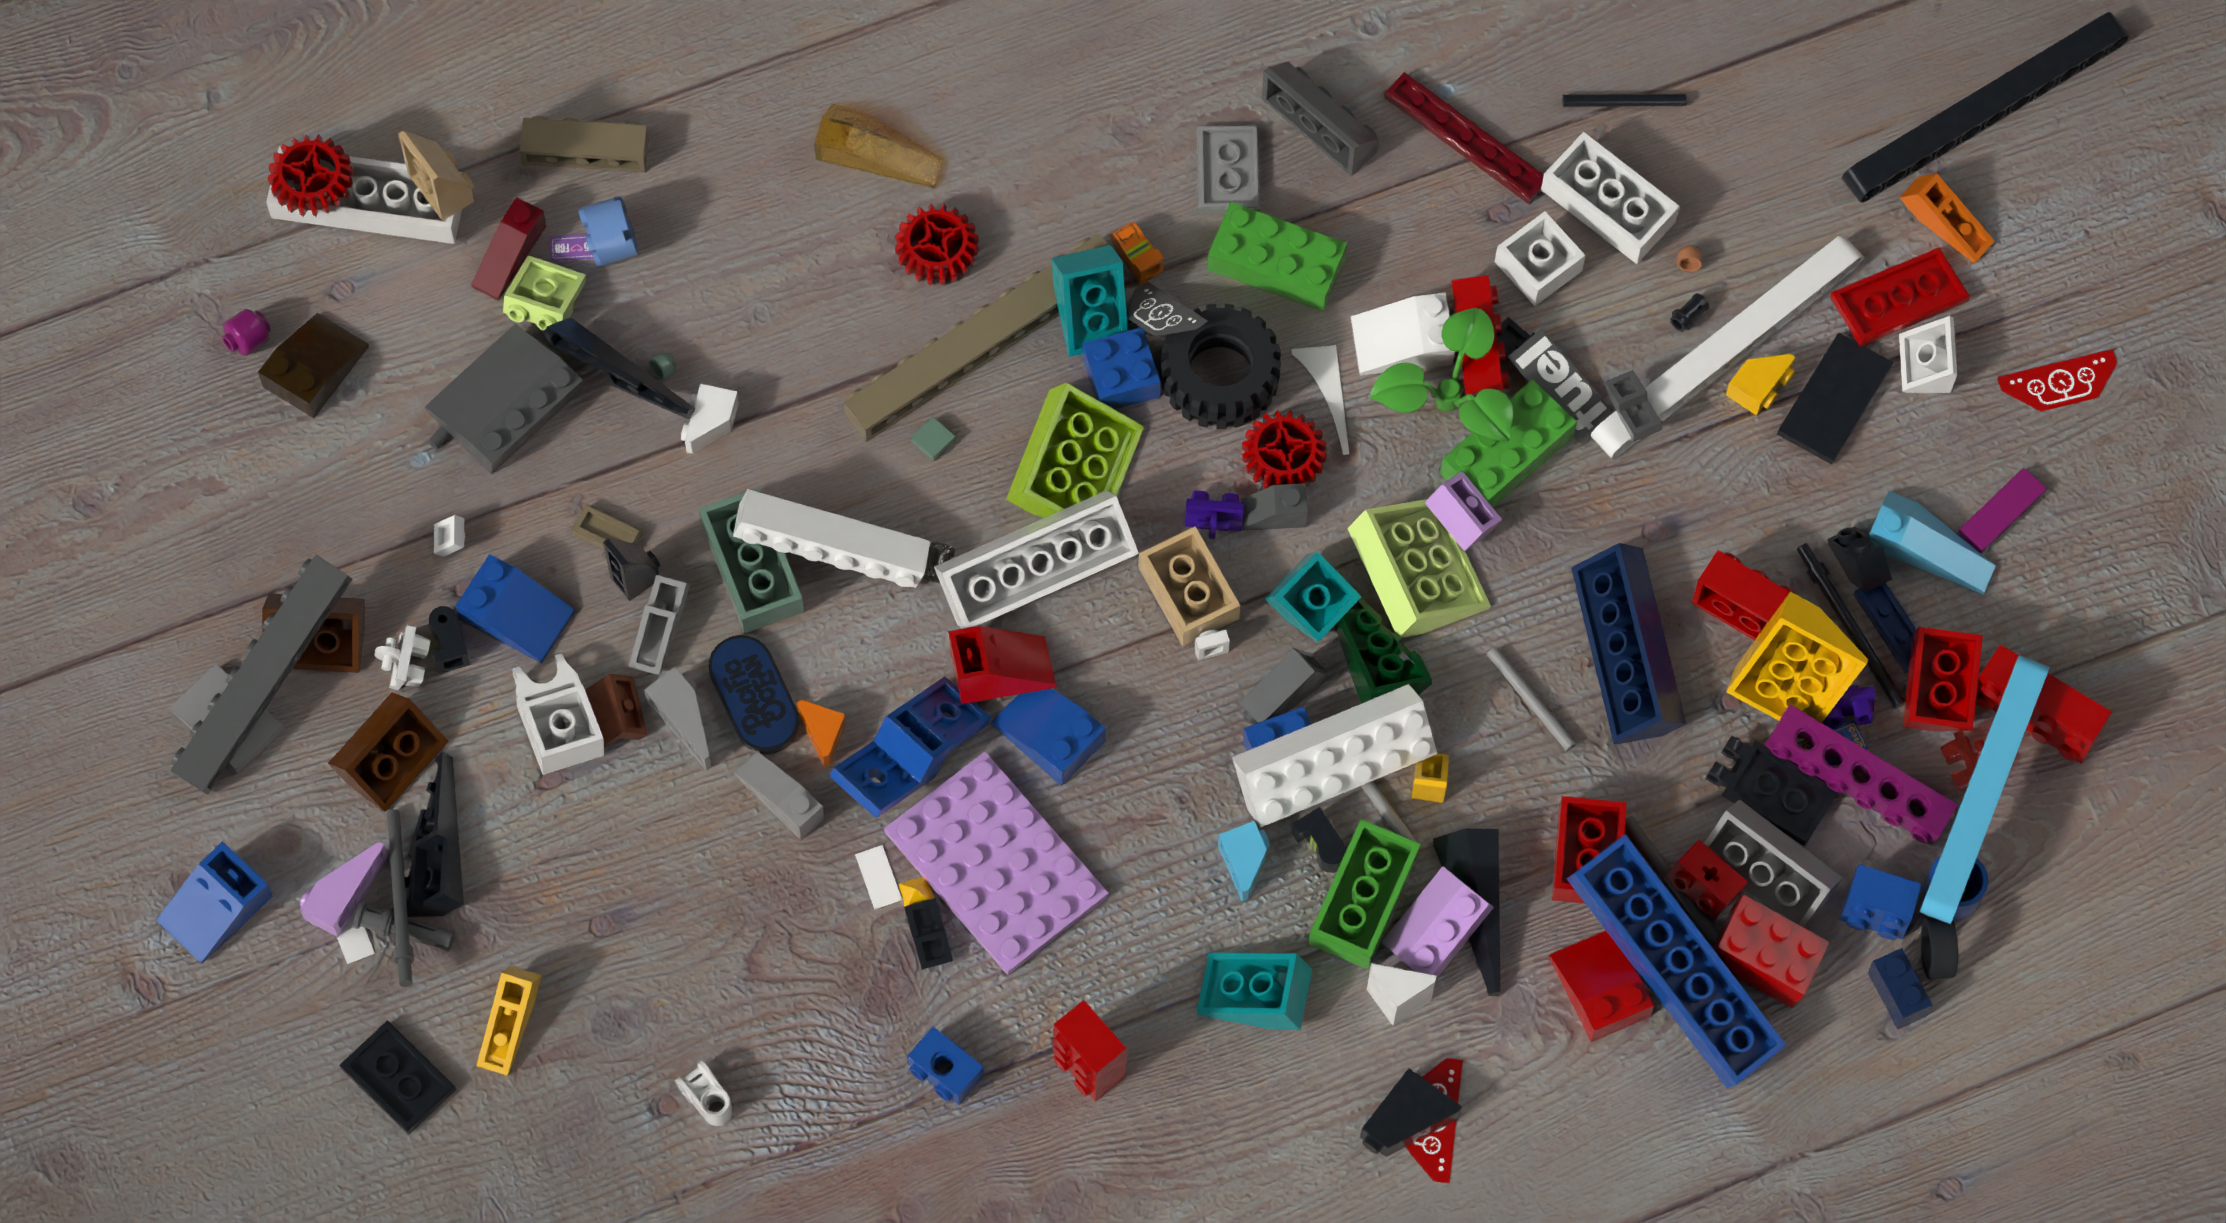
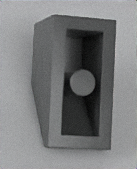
[1241,483,1308,531]

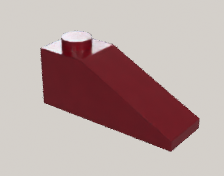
[471,197,547,301]

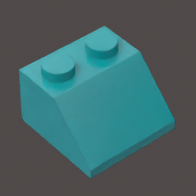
[1264,551,1361,642]

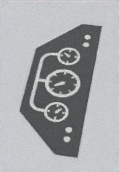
[1127,281,1208,336]

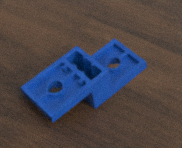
[829,677,991,818]

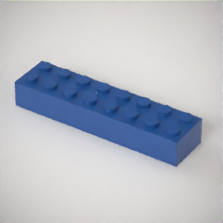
[1566,835,1787,1089]

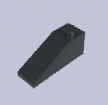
[603,538,660,601]

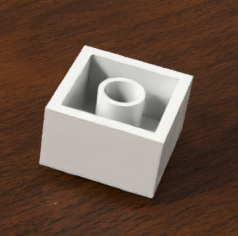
[1495,211,1586,306]

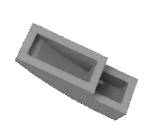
[628,575,690,675]

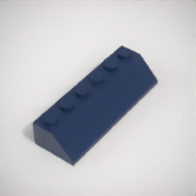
[1571,543,1686,744]

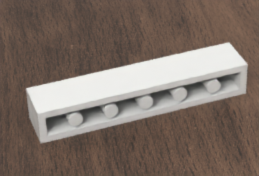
[733,489,930,588]

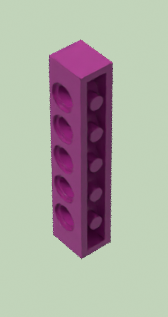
[1765,705,1957,845]

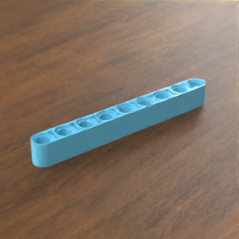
[1920,655,2050,924]

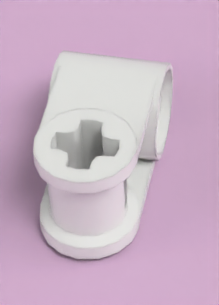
[675,1060,732,1126]

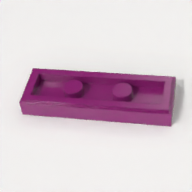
[1958,468,2047,554]

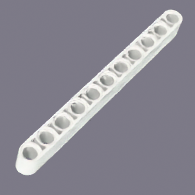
[1591,235,1864,459]

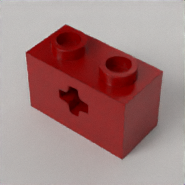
[1666,840,1748,920]

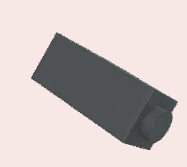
[1239,648,1332,725]

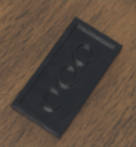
[1777,332,1893,465]

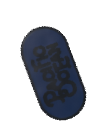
[709,635,799,754]

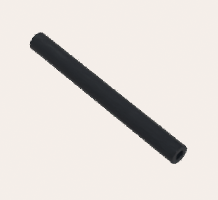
[1562,94,1686,107]

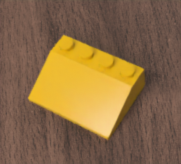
[1726,592,1868,723]

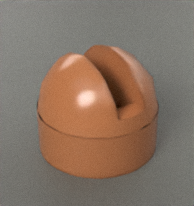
[1677,245,1702,272]

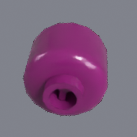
[222,309,271,356]

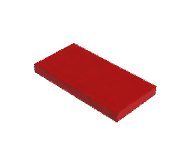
[1830,247,1970,347]

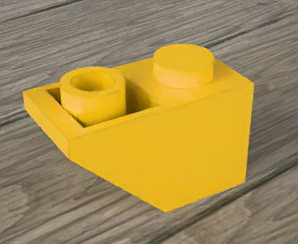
[1726,354,1796,416]

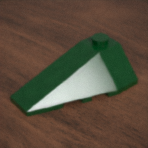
[1335,597,1432,704]

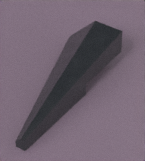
[543,317,695,420]
[393,752,464,917]
[1433,828,1500,996]

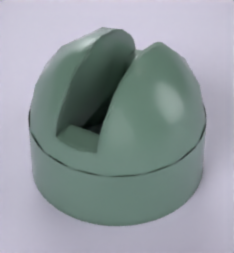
[649,353,677,381]

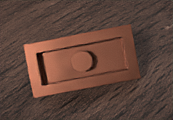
[585,674,648,748]

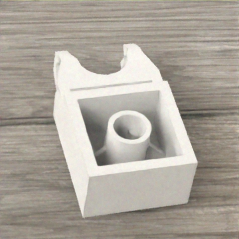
[513,653,604,775]

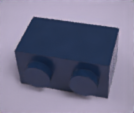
[1868,948,1932,1029]

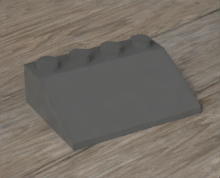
[424,324,583,474]

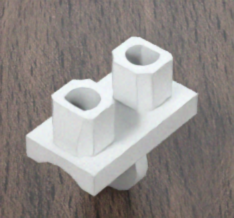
[374,625,430,690]

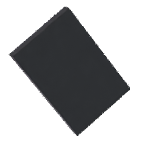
[339,1020,456,1135]

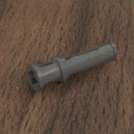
[353,900,455,952]

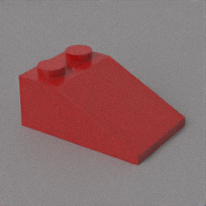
[1549,931,1654,1042]

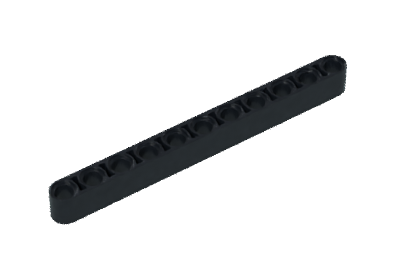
[1842,12,2130,203]

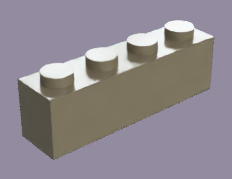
[519,116,649,172]

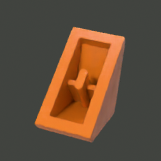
[796,700,846,768]

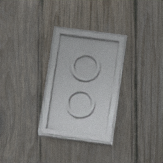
[1196,125,1260,214]
[169,664,284,773]

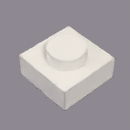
[434,515,465,557]
[1194,629,1230,661]

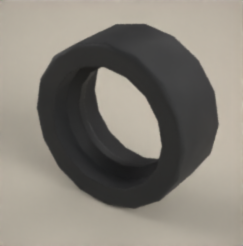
[1921,917,1958,979]

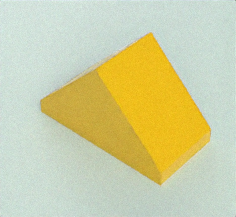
[1411,753,1449,803]

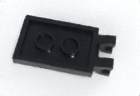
[1705,736,1838,846]

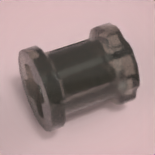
[923,542,955,583]

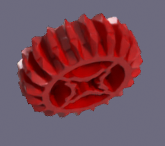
[268,134,354,217]
[895,203,979,286]
[1242,409,1327,488]

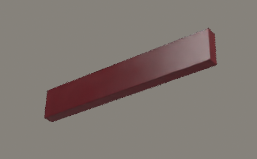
[1384,72,1544,204]

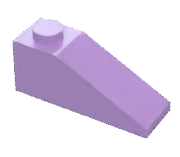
[300,842,388,937]

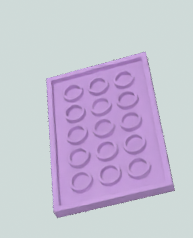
[884,752,1109,975]

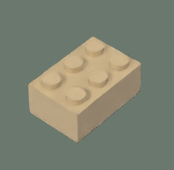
[1138,526,1240,646]

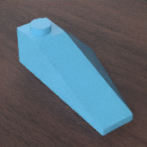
[1869,491,1996,595]

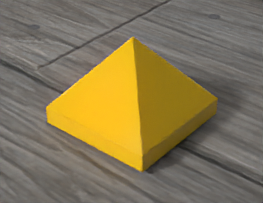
[898,877,934,906]

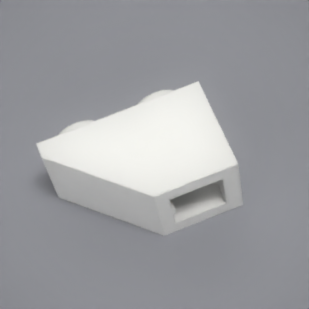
[681,384,739,454]

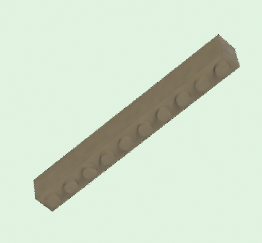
[844,234,1108,442]

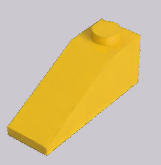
[477,966,542,1076]

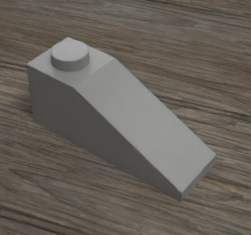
[644,667,711,771]
[734,752,824,840]

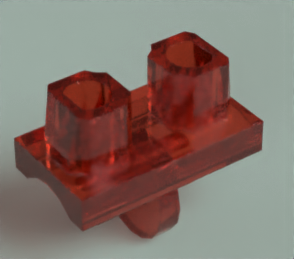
[1940,730,1984,792]

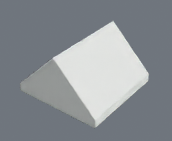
[1899,316,1957,393]
[1367,964,1436,1026]

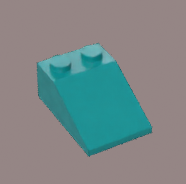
[1051,245,1128,357]
[1196,953,1312,1030]

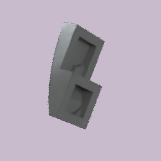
[1605,370,1662,442]

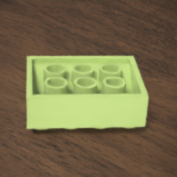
[1347,499,1491,638]

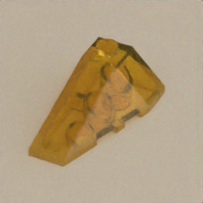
[814,104,943,189]

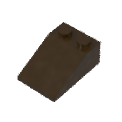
[258,313,369,418]

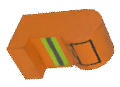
[1110,221,1164,285]

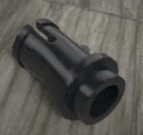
[1670,293,1710,332]

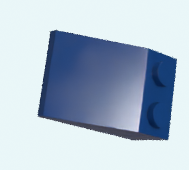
[456,554,575,664]
[991,689,1106,786]

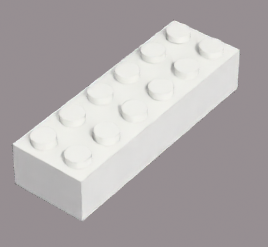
[266,146,463,244]
[934,491,1139,629]
[1232,684,1437,827]

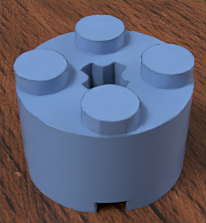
[578,195,639,267]

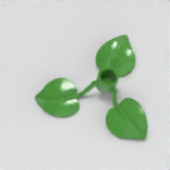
[1370,308,1513,441]

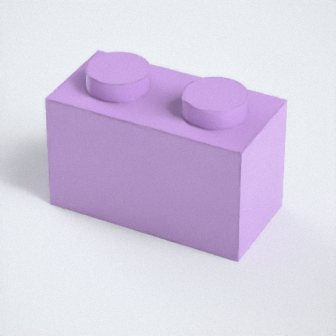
[1425,471,1502,551]

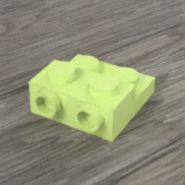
[503,255,586,331]

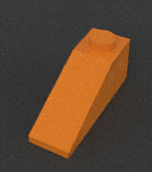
[1899,173,1995,263]

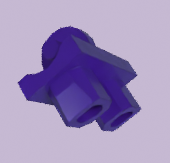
[1185,490,1244,539]
[1823,685,1875,729]

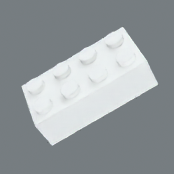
[1541,132,1680,264]

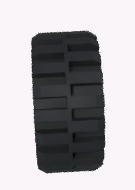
[1161,304,1281,429]

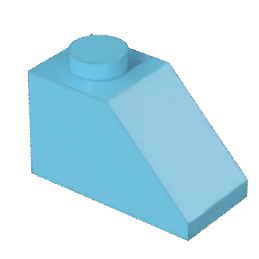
[1218,821,1270,902]

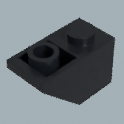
[1827,527,1892,593]

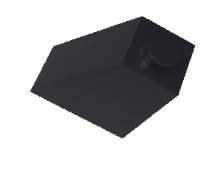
[1360,1068,1462,1157]

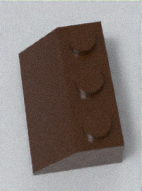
[262,593,365,673]
[328,692,449,812]

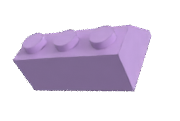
[1382,866,1494,979]

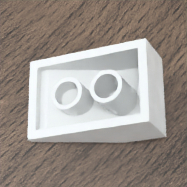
[1351,293,1455,376]

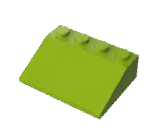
[1006,383,1144,518]

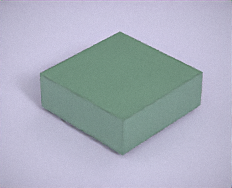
[911,416,955,462]

